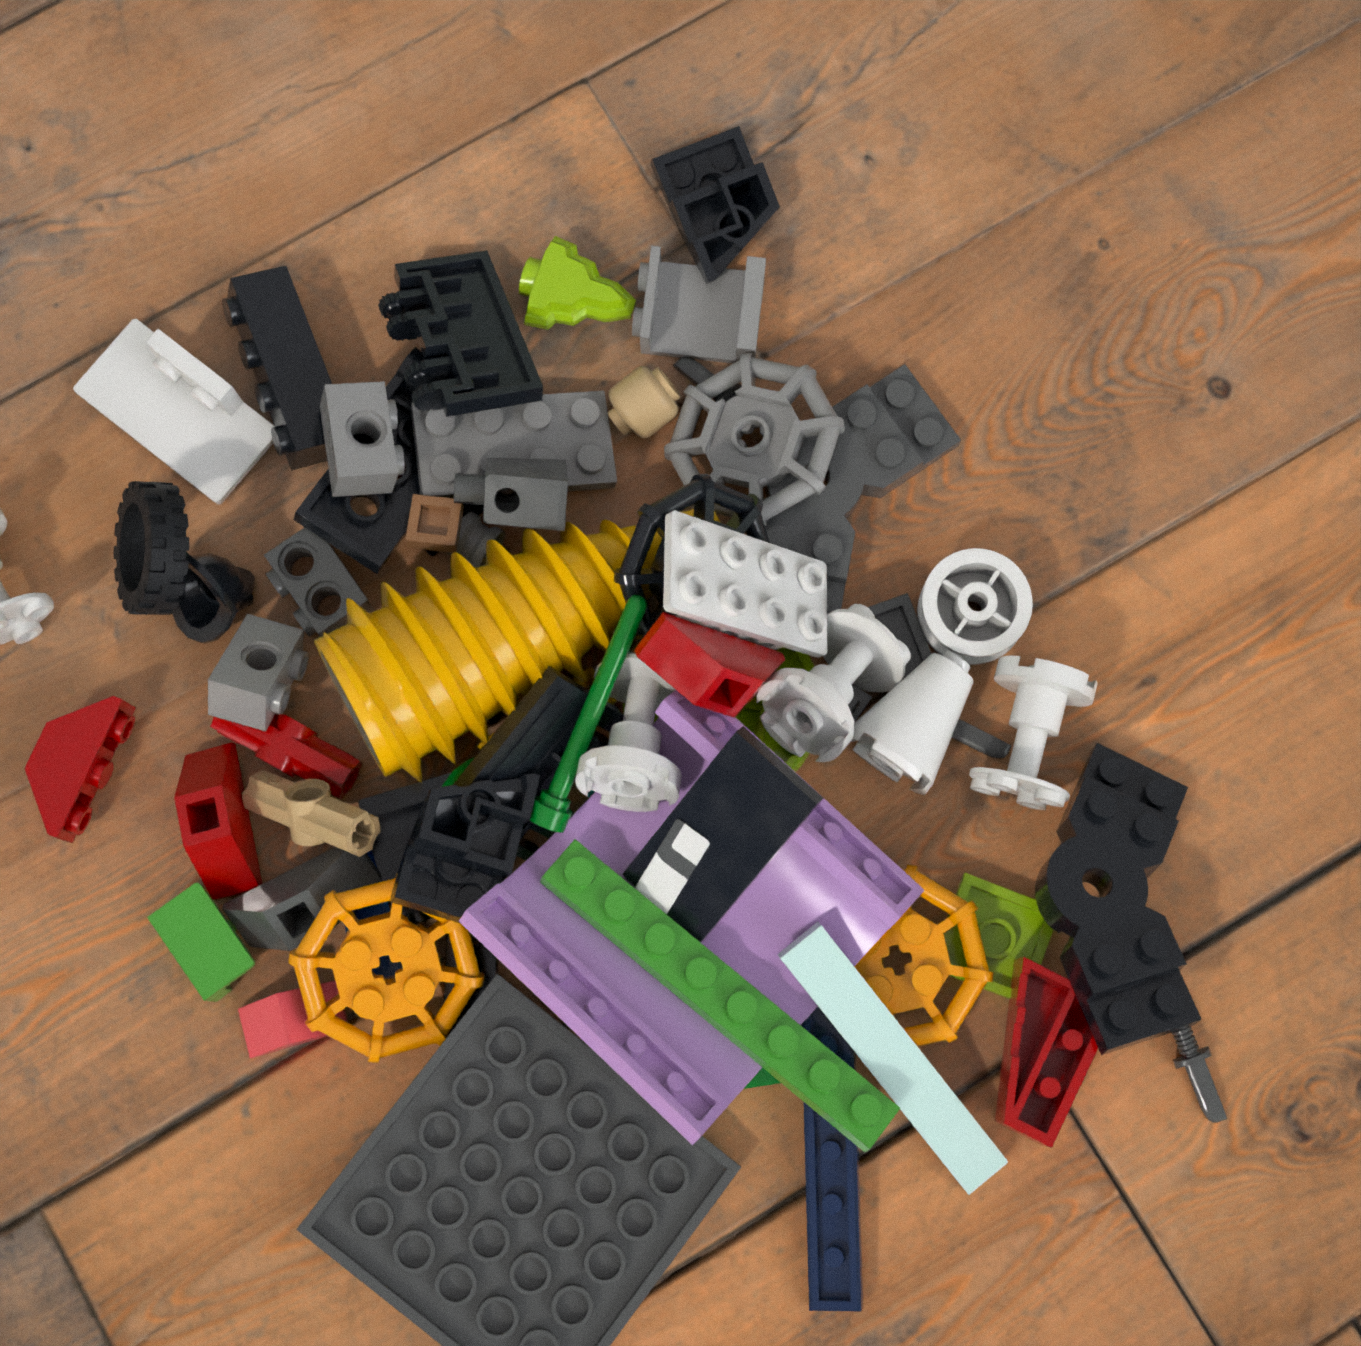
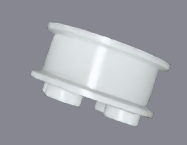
[917,548,1033,665]

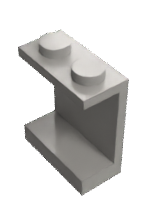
[632,246,766,364]

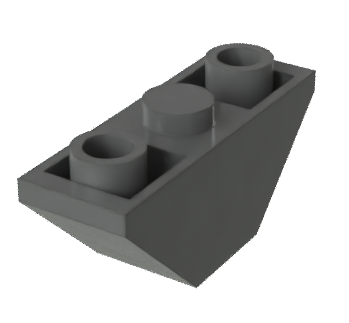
[222,847,381,951]

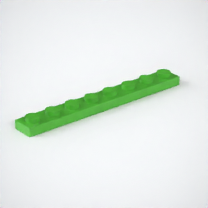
[540,839,900,1152]

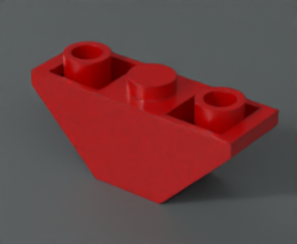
[634,612,786,718]
[24,696,136,843]
[174,742,263,901]

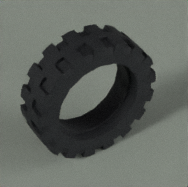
[113,481,189,615]

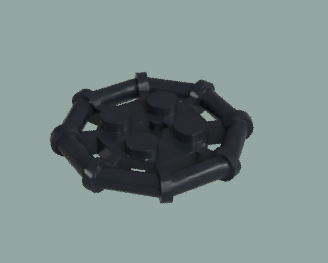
[614,474,770,643]

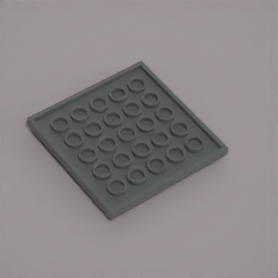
[296,974,741,1346]

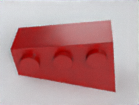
[995,957,1098,1148]

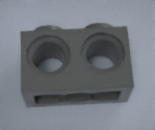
[264,527,376,637]

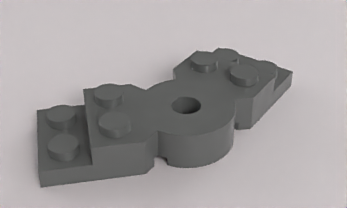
[765,364,961,614]

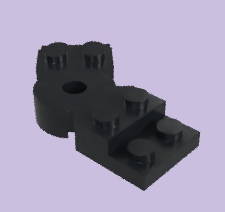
[1035,743,1201,1055]

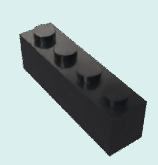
[222,266,332,471]

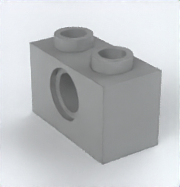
[320,381,405,497]
[208,614,309,731]

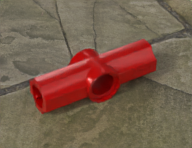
[210,713,363,800]

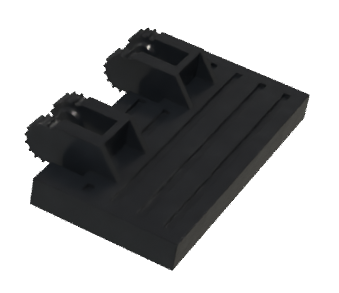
[378,250,543,417]
[453,666,623,861]

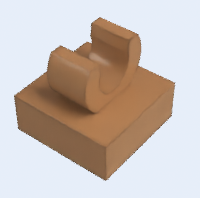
[405,494,464,553]

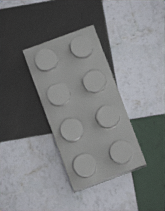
[410,391,617,499]

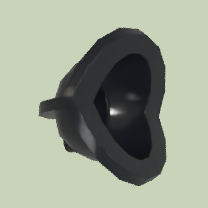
[172,552,255,644]

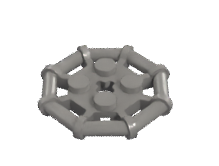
[664,353,845,526]

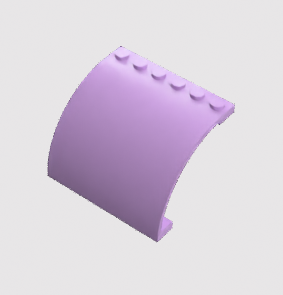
[459,690,924,1145]

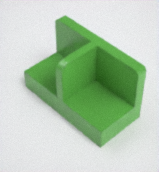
[147,883,255,1002]

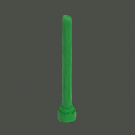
[530,595,647,833]

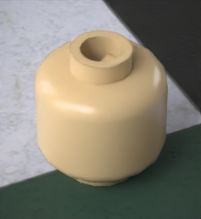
[607,366,681,438]

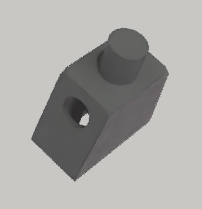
[454,458,568,531]

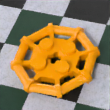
[854,864,994,1046]
[288,873,485,1063]

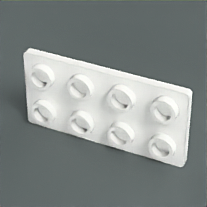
[73,319,275,505]
[663,510,827,658]

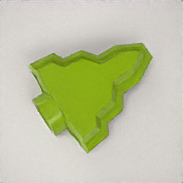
[519,236,636,330]

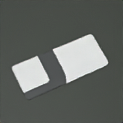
[635,819,710,914]

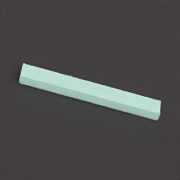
[777,922,1008,1195]

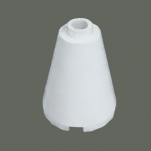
[851,651,974,795]

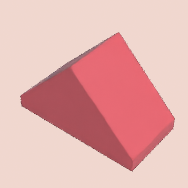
[238,981,348,1058]

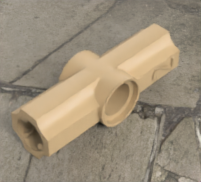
[242,770,380,857]

